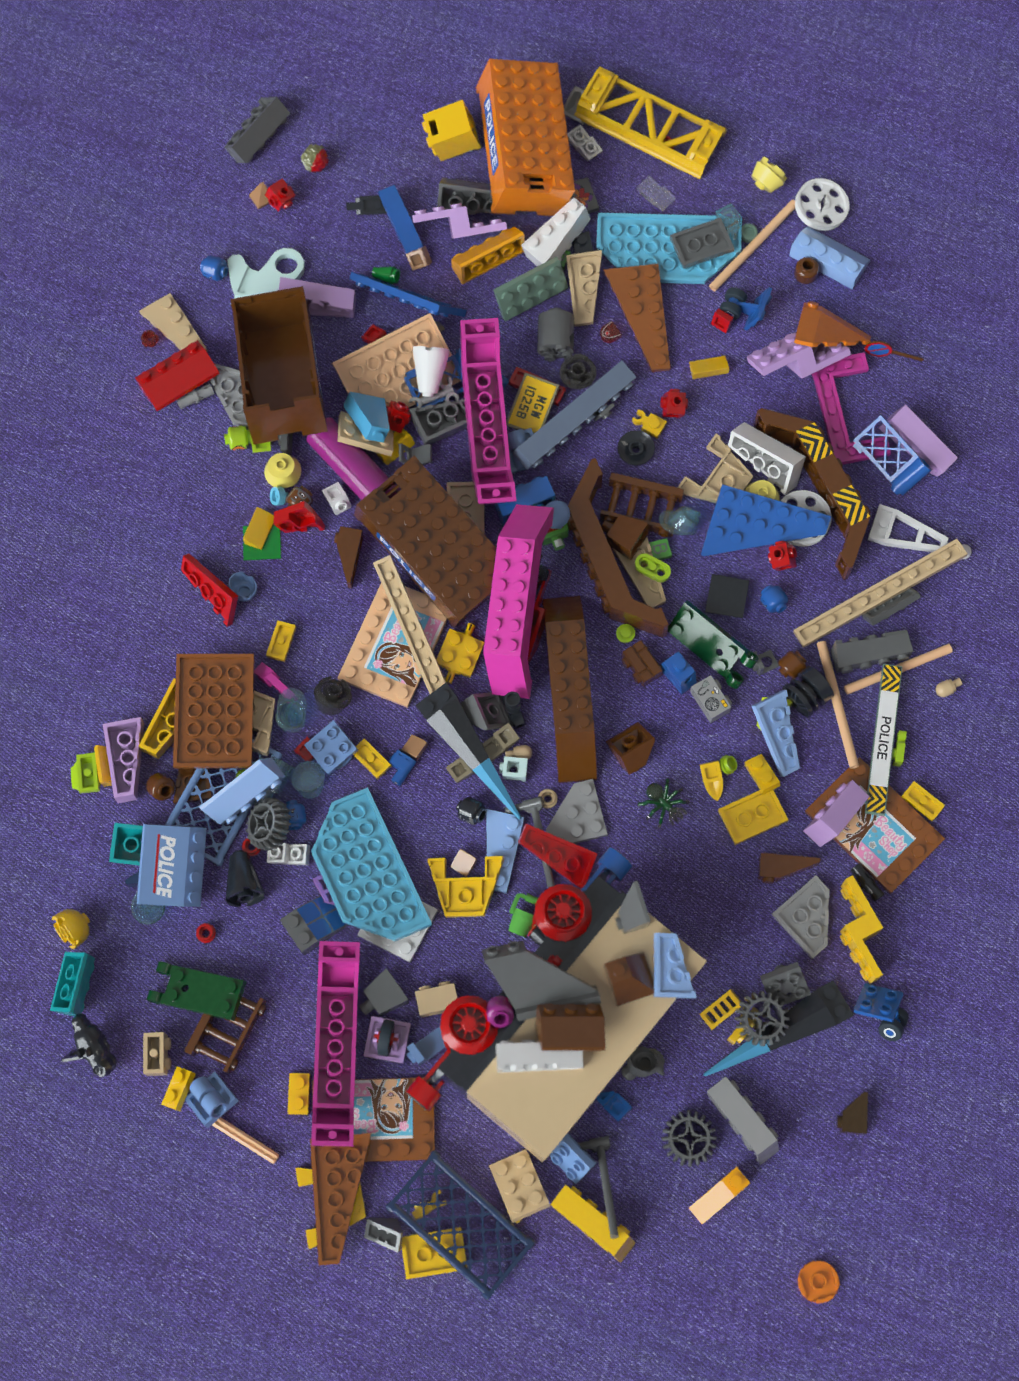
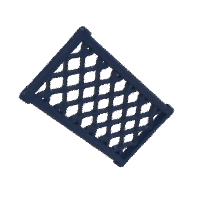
[385,1150,536,1300]

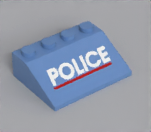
[137,824,207,907]

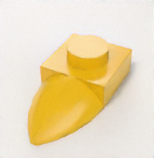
[699,760,723,801]

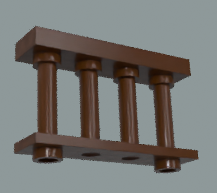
[600,472,684,537]
[184,996,267,1074]

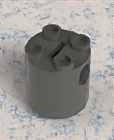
[537,308,575,362]

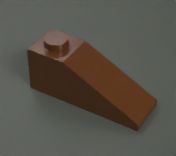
[334,526,364,589]
[758,853,820,884]

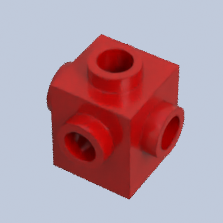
[265,178,296,211]
[660,389,688,418]
[386,400,411,433]
[768,541,797,571]

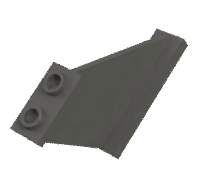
[482,941,601,1021]

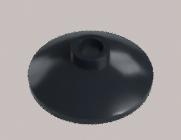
[618,430,655,466]

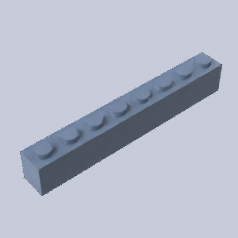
[513,361,636,470]

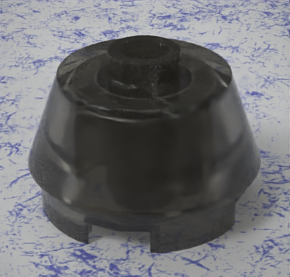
[560,354,596,391]
[314,676,352,715]

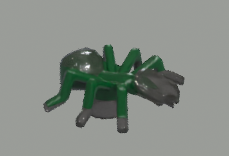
[637,778,689,828]

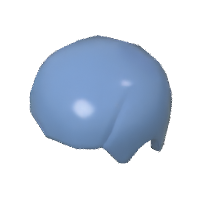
[545,500,570,529]
[228,571,257,602]

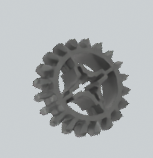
[245,797,292,851]
[735,991,790,1047]
[661,1110,717,1167]

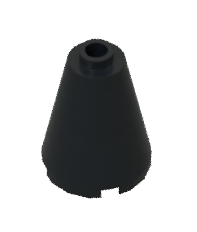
[225,850,265,907]

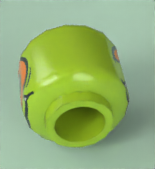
[224,425,251,450]

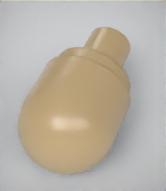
[936,678,962,697]
[505,745,532,759]

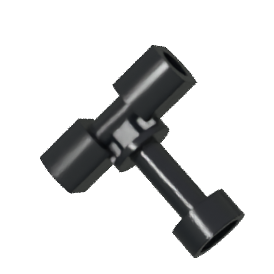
[501,691,526,729]

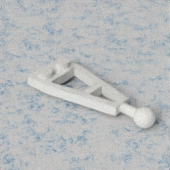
[868,504,972,559]

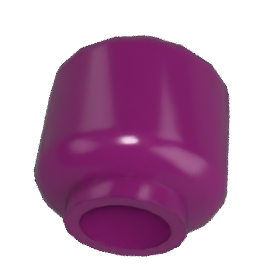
[486,996,514,1028]

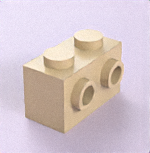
[415,981,458,1018]
[143,1032,171,1076]

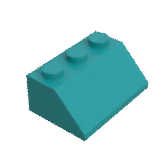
[109,823,143,866]
[50,952,95,1016]

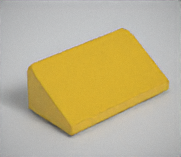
[689,356,729,379]
[375,429,415,465]
[243,507,274,550]
[94,745,112,787]

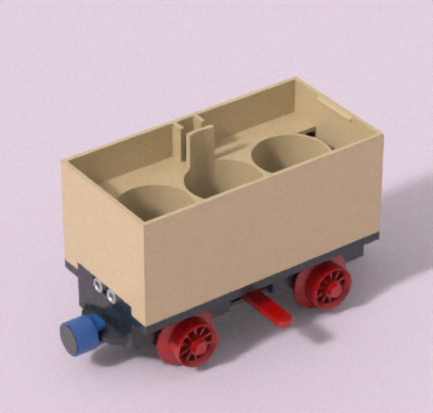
[406,847,707,1162]

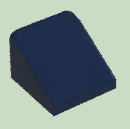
[124,871,139,887]

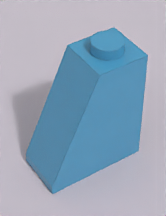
[344,392,390,443]

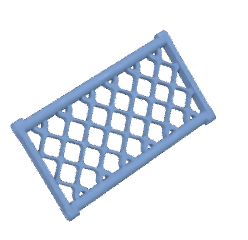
[165,739,283,867]

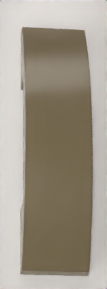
[446,723,520,783]

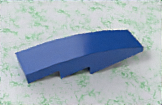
[378,185,423,253]

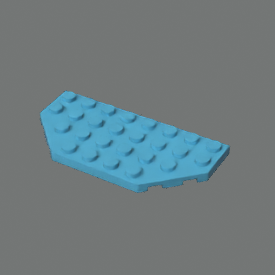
[597,213,742,284]
[311,787,432,941]

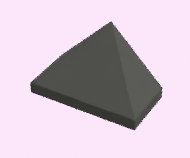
[364,1218,403,1252]

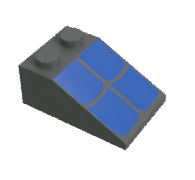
[280,895,349,956]

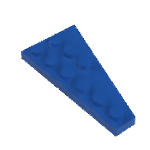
[349,272,467,317]

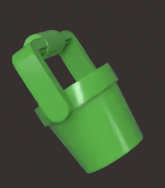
[508,893,538,938]

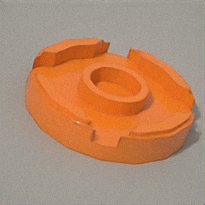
[797,1260,840,1303]

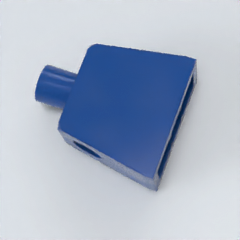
[660,652,697,695]

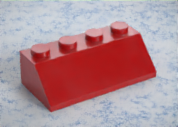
[135,340,220,412]

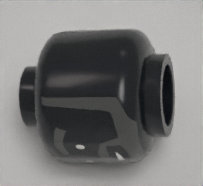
[456,797,487,825]

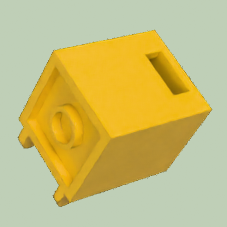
[422,100,481,161]

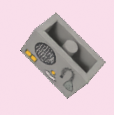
[690,675,732,723]

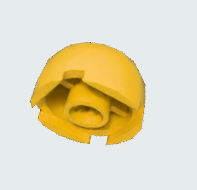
[52,909,90,949]

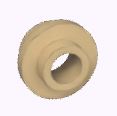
[538,789,557,809]

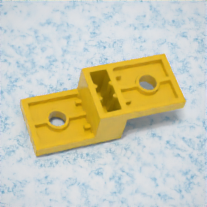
[840,875,883,984]

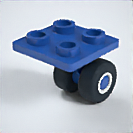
[719,287,772,331]
[854,983,909,1041]

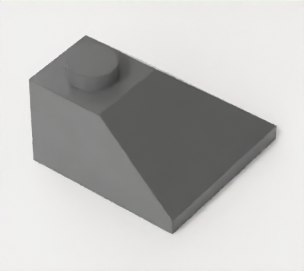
[461,692,513,730]
[615,881,651,934]

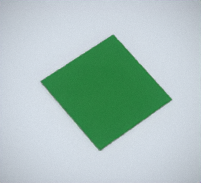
[243,525,281,561]

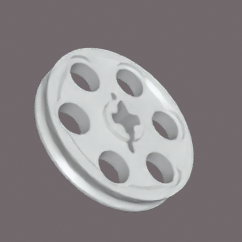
[795,178,849,231]
[781,490,831,547]

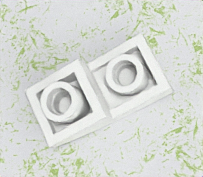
[567,124,603,161]
[267,843,310,865]

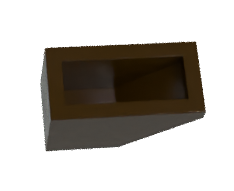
[836,1092,868,1135]

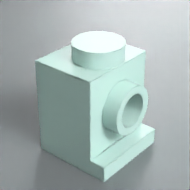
[499,756,528,782]

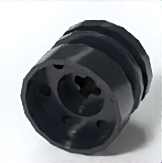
[782,666,834,718]

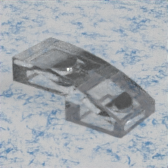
[636,175,676,211]

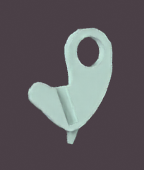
[228,248,305,305]

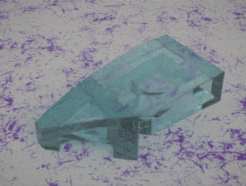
[715,203,741,240]

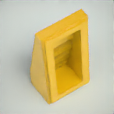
[699,989,741,1030]

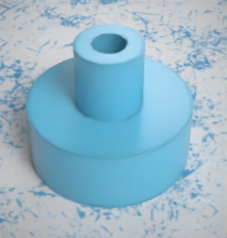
[270,487,289,506]

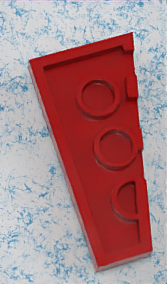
[181,553,238,627]
[518,824,597,889]

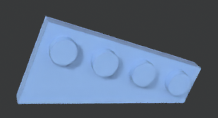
[752,690,800,777]
[486,809,524,894]

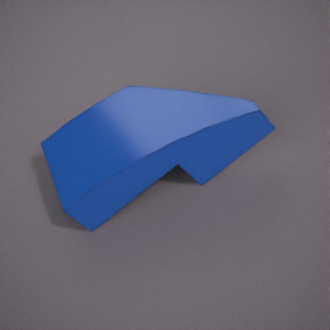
[595,1091,633,1123]

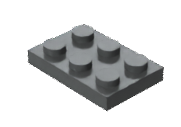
[670,217,734,269]

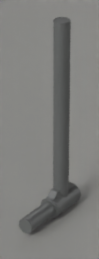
[505,796,555,888]
[578,1136,619,1239]

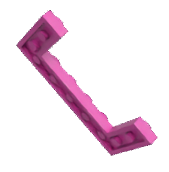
[812,352,891,465]

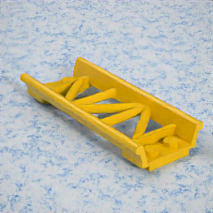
[574,66,727,179]

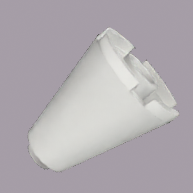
[413,346,450,397]

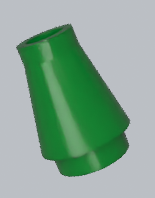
[372,266,400,284]

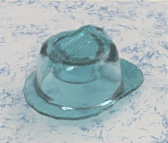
[659,506,701,535]
[275,688,307,732]

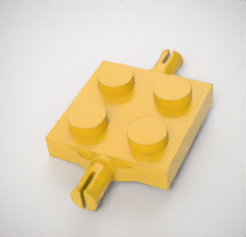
[436,623,485,684]

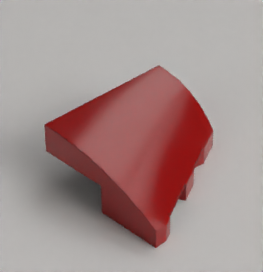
[273,501,325,533]

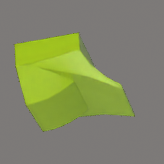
[70,753,101,794]

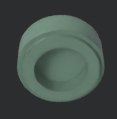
[741,224,758,243]

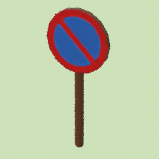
[865,341,924,361]

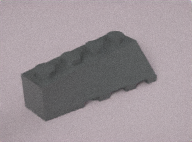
[224,97,290,163]
[437,178,493,215]
[830,630,913,674]

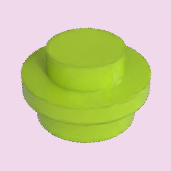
[616,624,635,643]
[720,755,737,775]

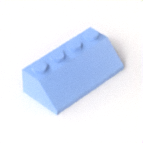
[789,226,870,289]
[200,758,285,824]

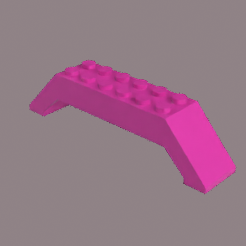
[460,318,516,504]
[483,504,554,699]
[311,941,360,1147]

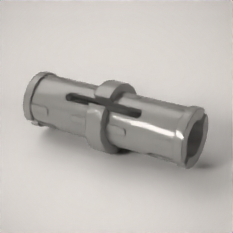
[176,384,214,409]

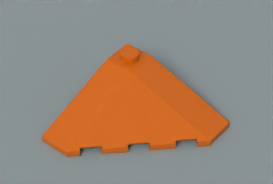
[794,301,871,347]

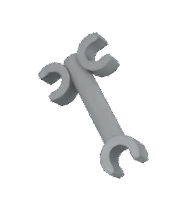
[409,376,459,409]

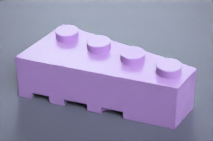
[279,277,356,318]
[879,404,958,477]
[103,717,144,803]

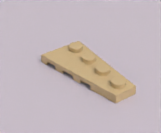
[566,250,602,327]
[139,293,208,352]
[612,537,666,608]

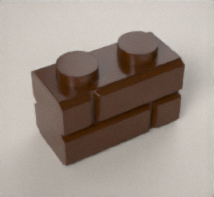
[621,640,663,687]

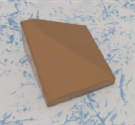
[249,182,269,210]

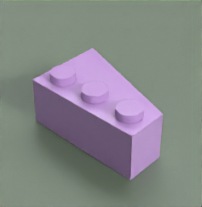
[803,780,869,847]

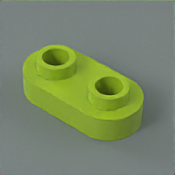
[635,553,671,582]

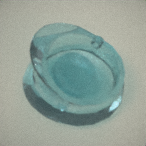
[291,761,325,799]
[131,893,166,925]

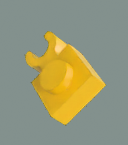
[632,409,667,439]

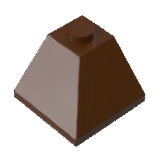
[605,722,655,775]
[604,953,654,1007]

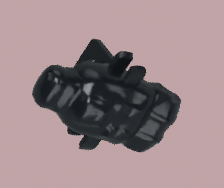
[61,1013,117,1077]

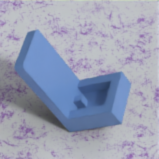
[407,1027,445,1066]

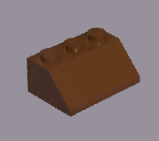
[535,1003,606,1051]

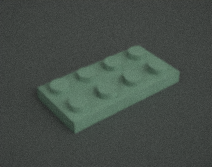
[493,256,568,321]

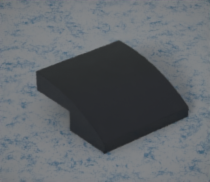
[705,574,749,618]

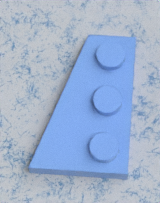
[654,933,697,999]

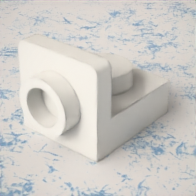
[322,482,352,515]

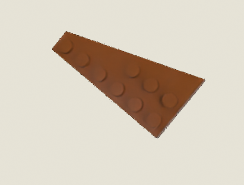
[604,264,670,372]
[310,1133,372,1266]

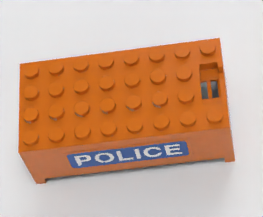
[476,59,575,216]

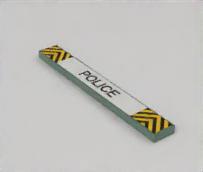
[864,664,902,816]

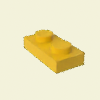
[266,620,296,662]
[353,738,392,780]
[744,754,780,794]
[901,781,945,821]
[727,1007,760,1045]
[161,1066,196,1112]
[288,1073,310,1115]

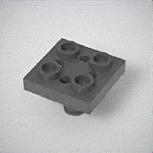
[760,962,811,1005]

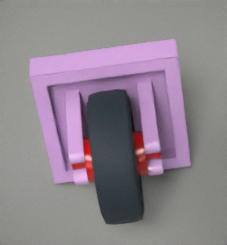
[364,1016,411,1064]

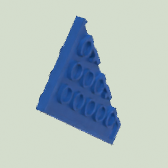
[700,484,831,556]

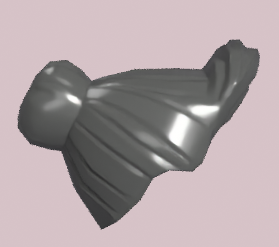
[621,1046,665,1080]

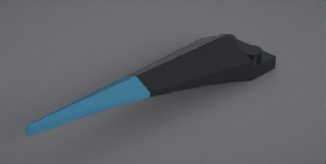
[416,682,521,819]
[703,980,854,1076]

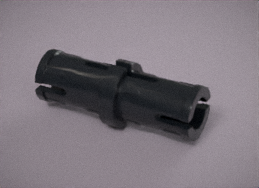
[850,863,885,902]

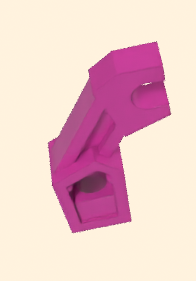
[254,662,298,704]

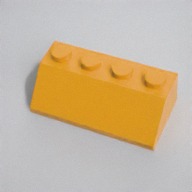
[451,227,525,285]

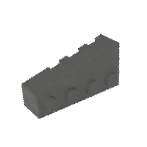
[409,399,467,445]

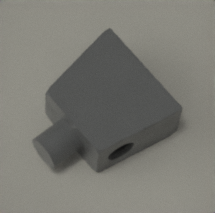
[359,969,409,1016]

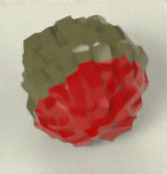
[301,144,329,173]

